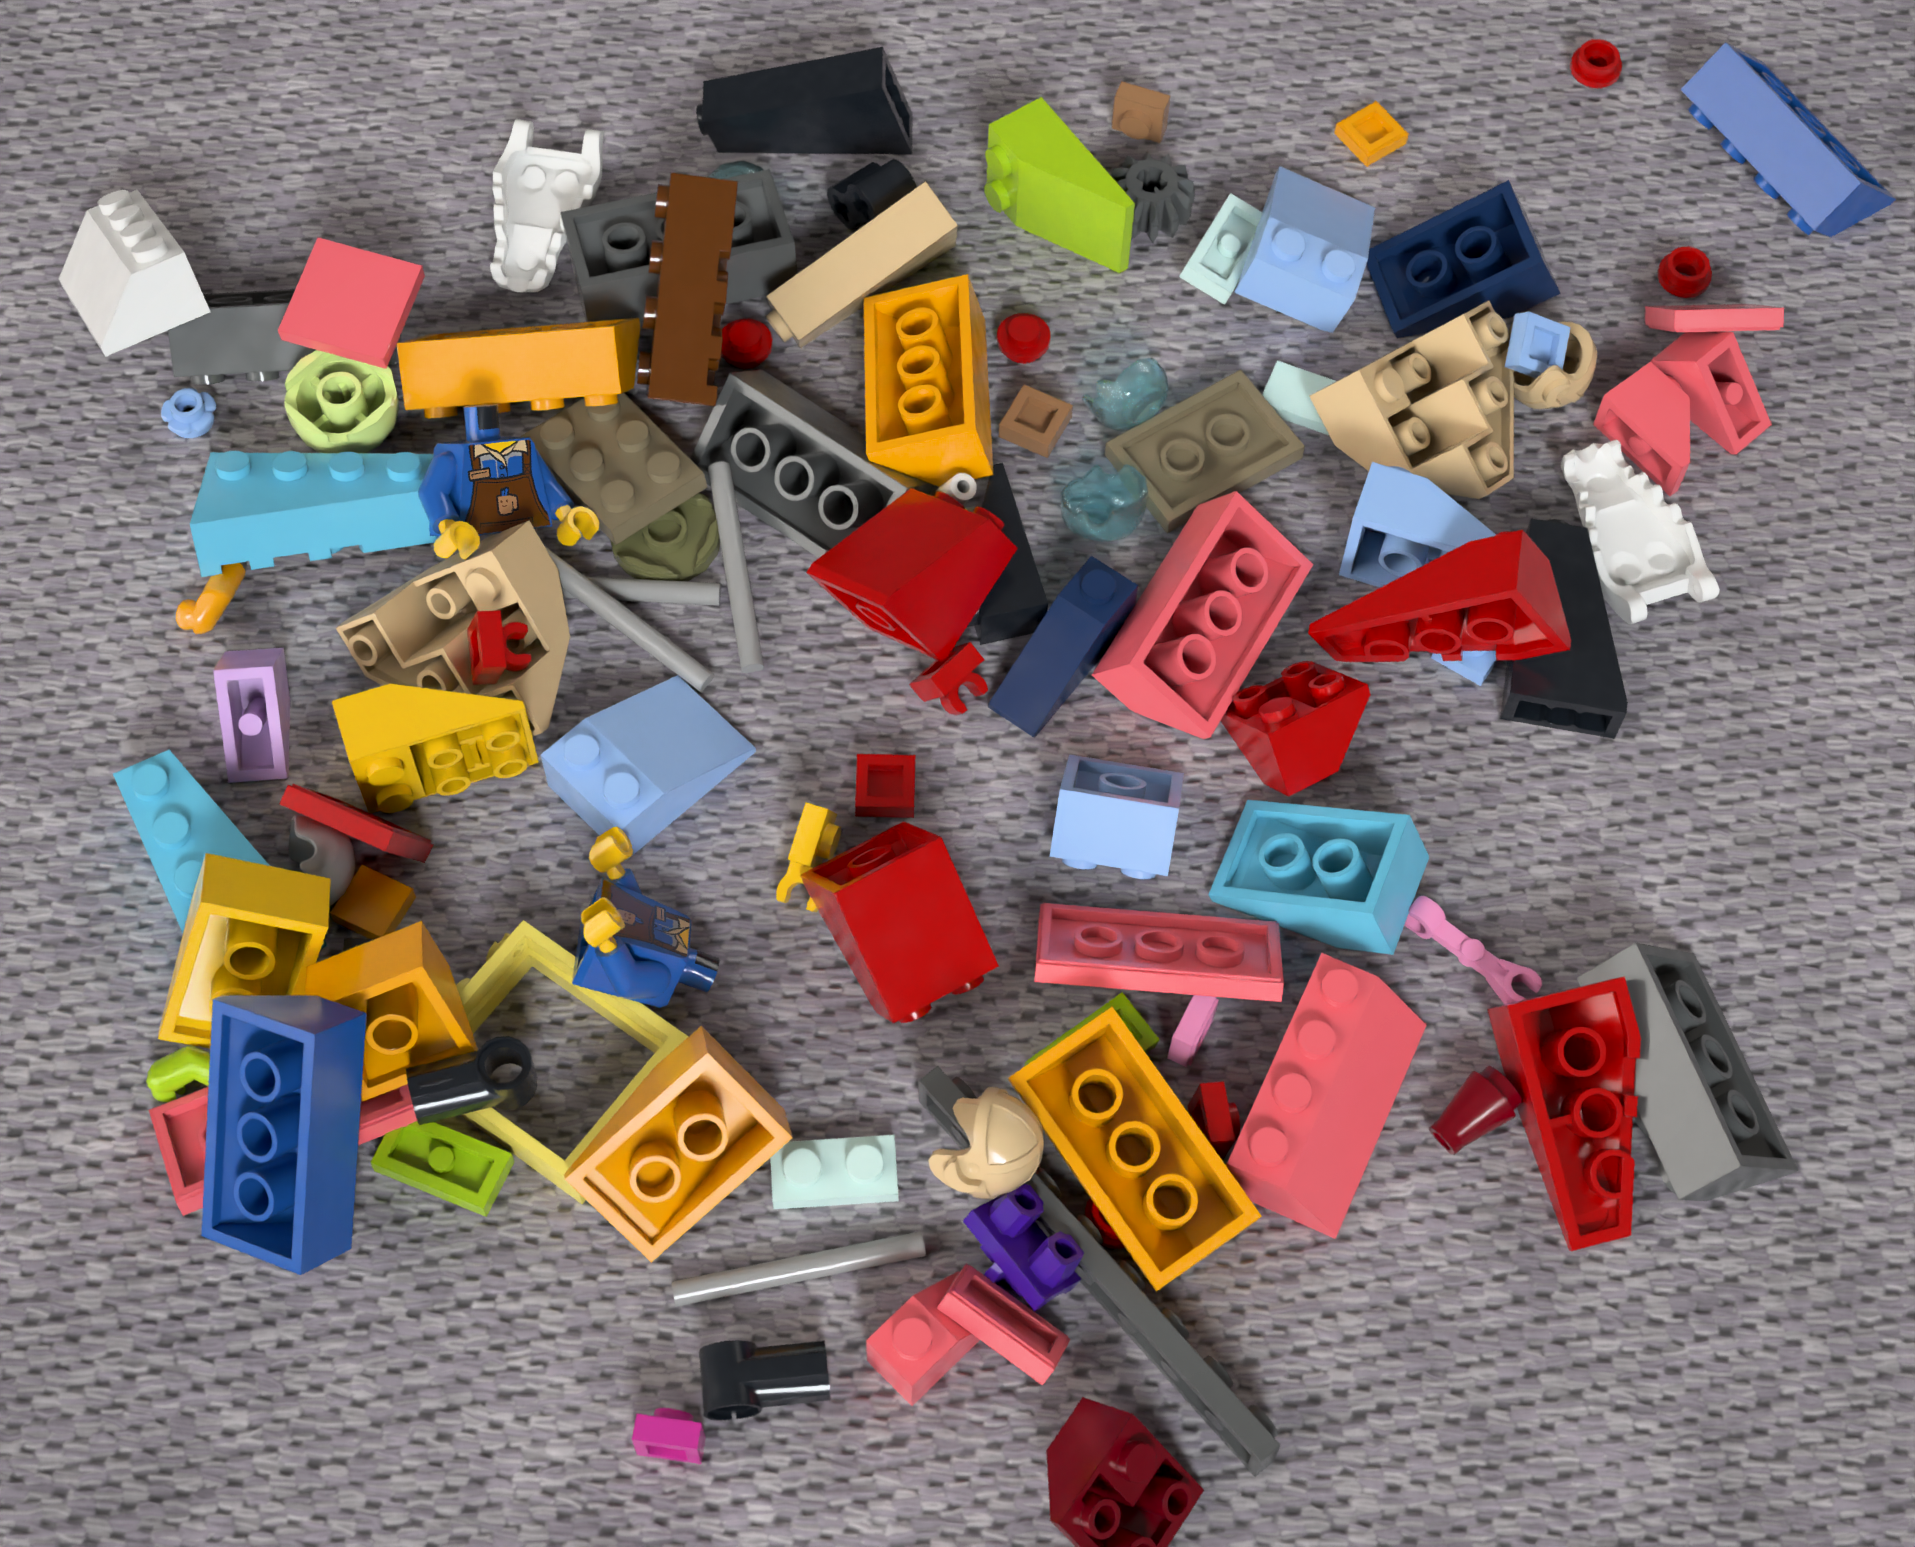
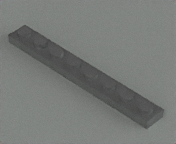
[919,1066,1281,1477]

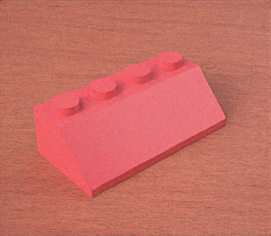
[1092,491,1314,739]
[1226,953,1427,1239]

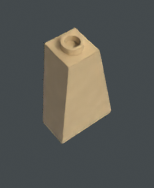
[765,181,958,348]

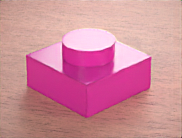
[632,1408,706,1464]

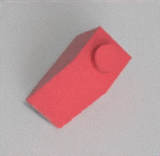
[1651,331,1772,455]
[1593,362,1690,496]
[866,1271,980,1406]

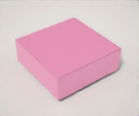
[1167,995,1219,1067]

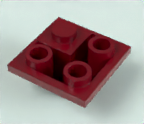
[1046,1397,1204,1547]

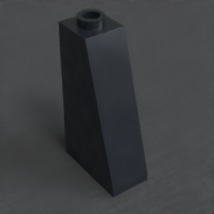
[696,47,913,155]
[1500,518,1628,739]

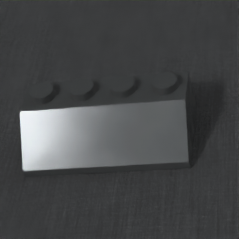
[560,169,797,322]
[168,289,402,385]
[690,370,935,558]
[1577,943,1798,1201]

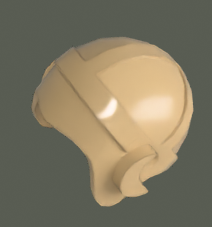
[1508,322,1597,409]
[928,1087,1044,1199]

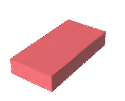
[937,1264,1070,1385]

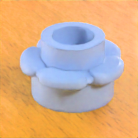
[161,388,216,438]

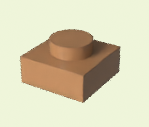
[1112,81,1171,143]
[999,384,1073,458]

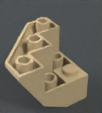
[1309,301,1514,499]
[336,521,570,736]

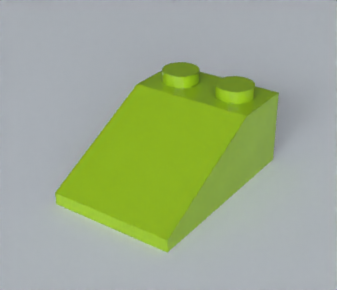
[984,97,1135,273]

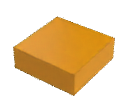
[1334,101,1409,167]
[330,865,416,939]

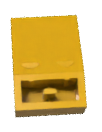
[332,684,539,813]

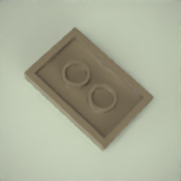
[1105,369,1305,534]
[521,393,707,545]

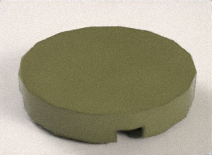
[610,492,720,581]

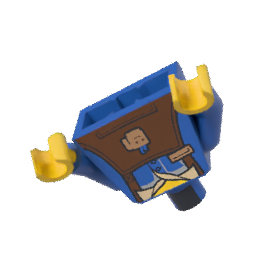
[418,405,599,560]
[572,827,720,1008]

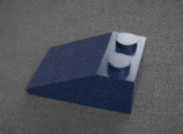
[1367,180,1561,338]

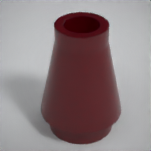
[1429,1065,1522,1155]

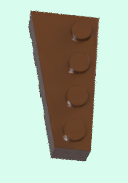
[637,173,738,406]

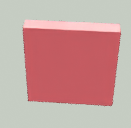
[278,237,425,369]
[1645,304,1784,332]

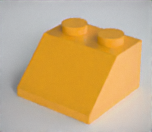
[305,921,478,1101]

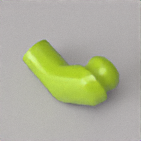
[146,1045,210,1103]

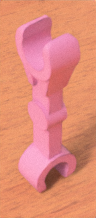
[1405,896,1542,1005]

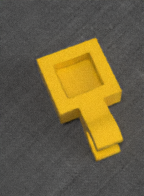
[776,802,841,912]

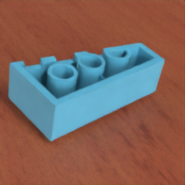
[190,451,438,577]
[113,750,327,949]

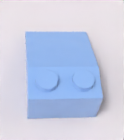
[1234,166,1375,333]
[1339,462,1496,587]
[541,675,756,861]

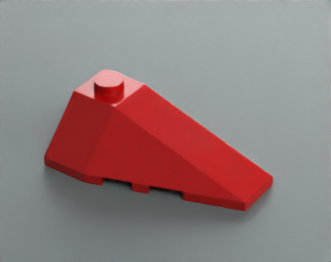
[1308,529,1571,662]
[1487,976,1641,1251]

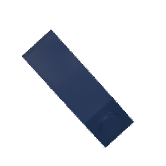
[988,556,1138,738]

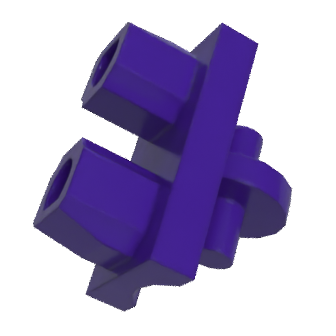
[963,1184,1084,1311]

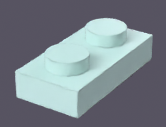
[1179,193,1262,305]
[770,1135,899,1209]

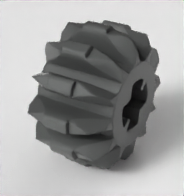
[1111,150,1195,243]

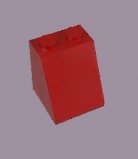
[806,488,1018,663]
[800,821,999,1023]

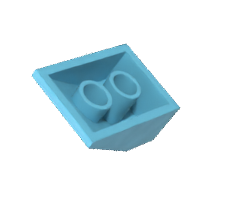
[1208,800,1429,955]

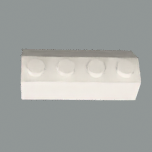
[59,190,211,357]

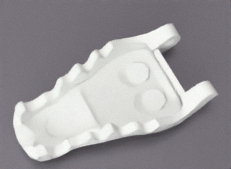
[490,119,604,293]
[1560,440,1720,625]

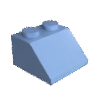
[1049,754,1184,879]

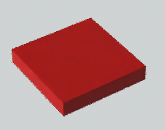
[279,783,434,863]

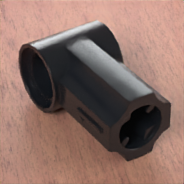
[406,1036,537,1125]
[699,1340,830,1421]

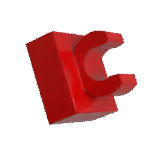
[467,610,531,685]
[909,642,988,715]

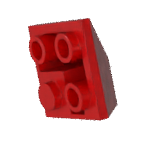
[1221,661,1371,797]

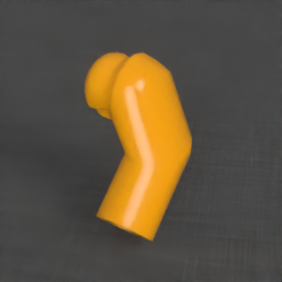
[176,563,245,635]

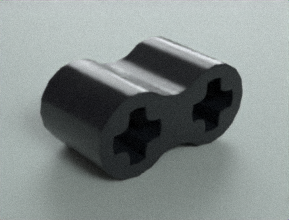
[827,159,917,230]

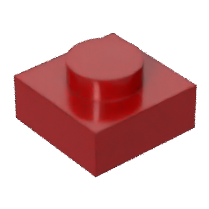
[855,754,916,818]
[1187,1081,1240,1161]

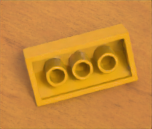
[864,274,994,487]
[396,318,640,418]
[1008,1007,1262,1292]

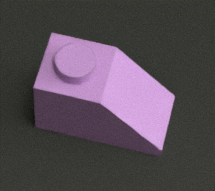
[213,648,290,783]

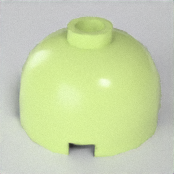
[284,350,399,453]

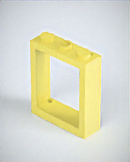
[456,920,689,1204]

